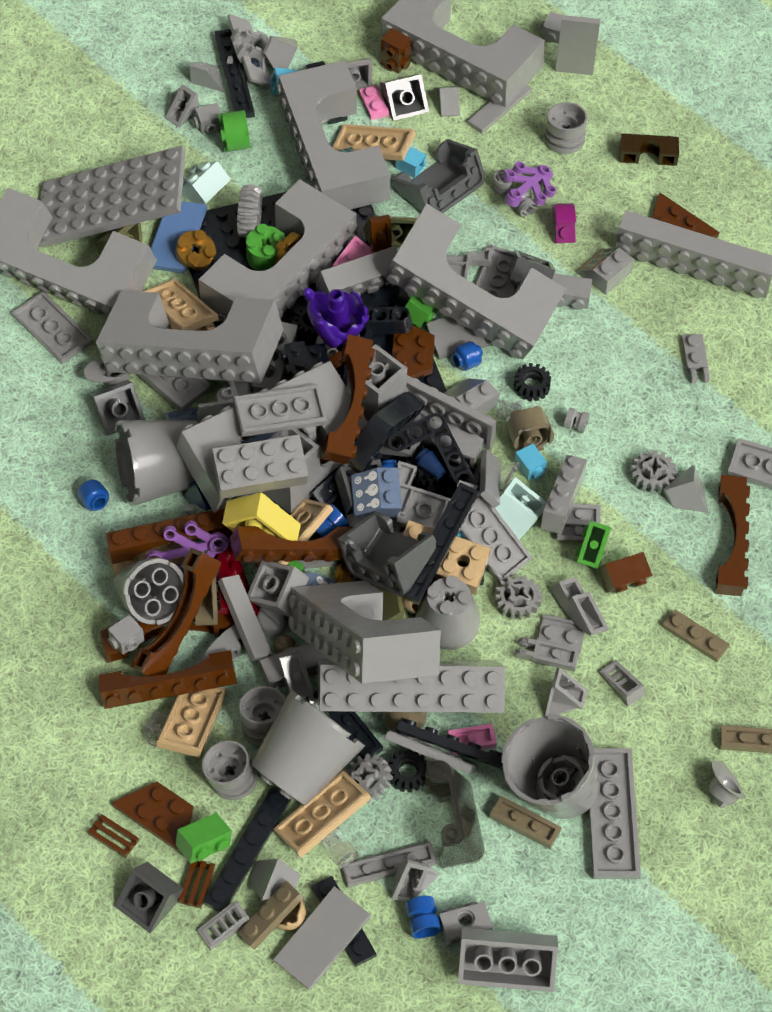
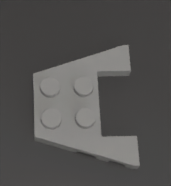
[446,247,493,280]
[397,461,478,529]

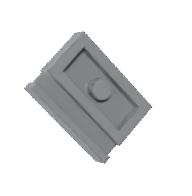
[538,614,585,654]

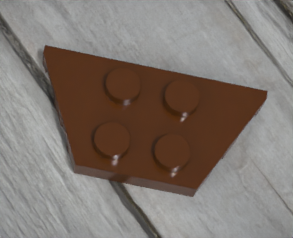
[652,192,720,238]
[392,326,435,378]
[112,781,194,855]

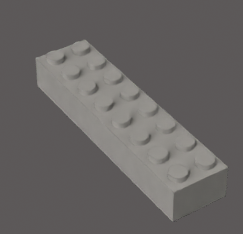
[615,210,772,299]

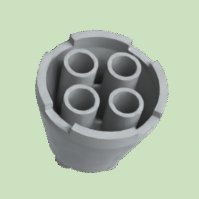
[114,558,184,625]
[415,575,480,650]

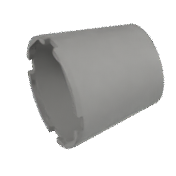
[115,420,198,506]
[251,690,365,805]
[502,714,600,819]

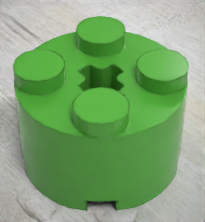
[218,110,251,152]
[246,224,285,271]

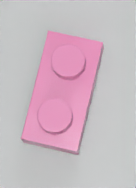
[359,85,389,120]
[331,236,371,267]
[448,724,497,754]

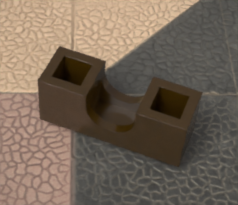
[619,133,679,166]

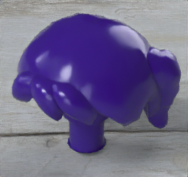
[303,288,369,348]

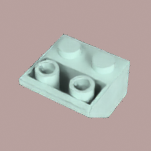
[182,161,231,204]
[495,477,547,540]

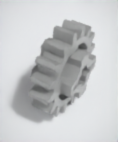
[630,450,677,493]
[495,574,542,620]
[345,754,393,803]

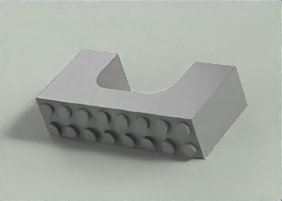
[381,0,545,107]
[276,60,390,209]
[199,179,357,320]
[0,188,157,318]
[383,204,566,360]
[96,290,283,383]
[263,344,407,514]
[176,361,368,513]
[289,581,441,684]
[317,658,505,713]

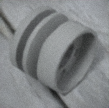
[545,102,588,154]
[239,686,286,747]
[202,740,258,801]

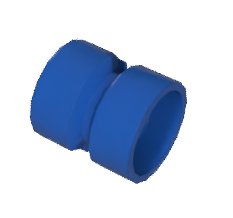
[315,504,349,538]
[405,896,442,939]

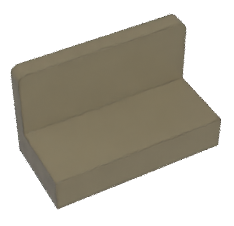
[195,576,218,626]

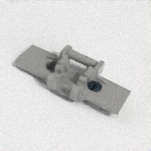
[227,14,271,88]

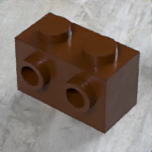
[380,28,411,74]
[599,552,653,594]

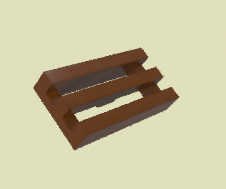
[88,814,139,858]
[179,861,215,909]

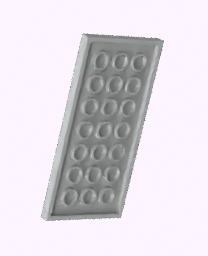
[38,145,186,247]

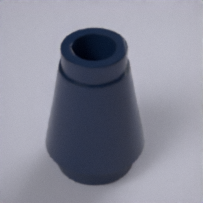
[415,448,446,480]

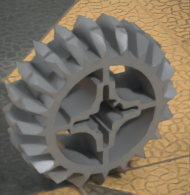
[237,184,262,238]

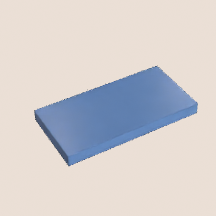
[151,201,207,273]

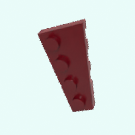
[214,546,258,616]

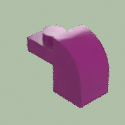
[552,203,576,243]

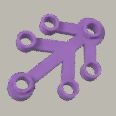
[503,161,556,207]
[146,520,229,575]

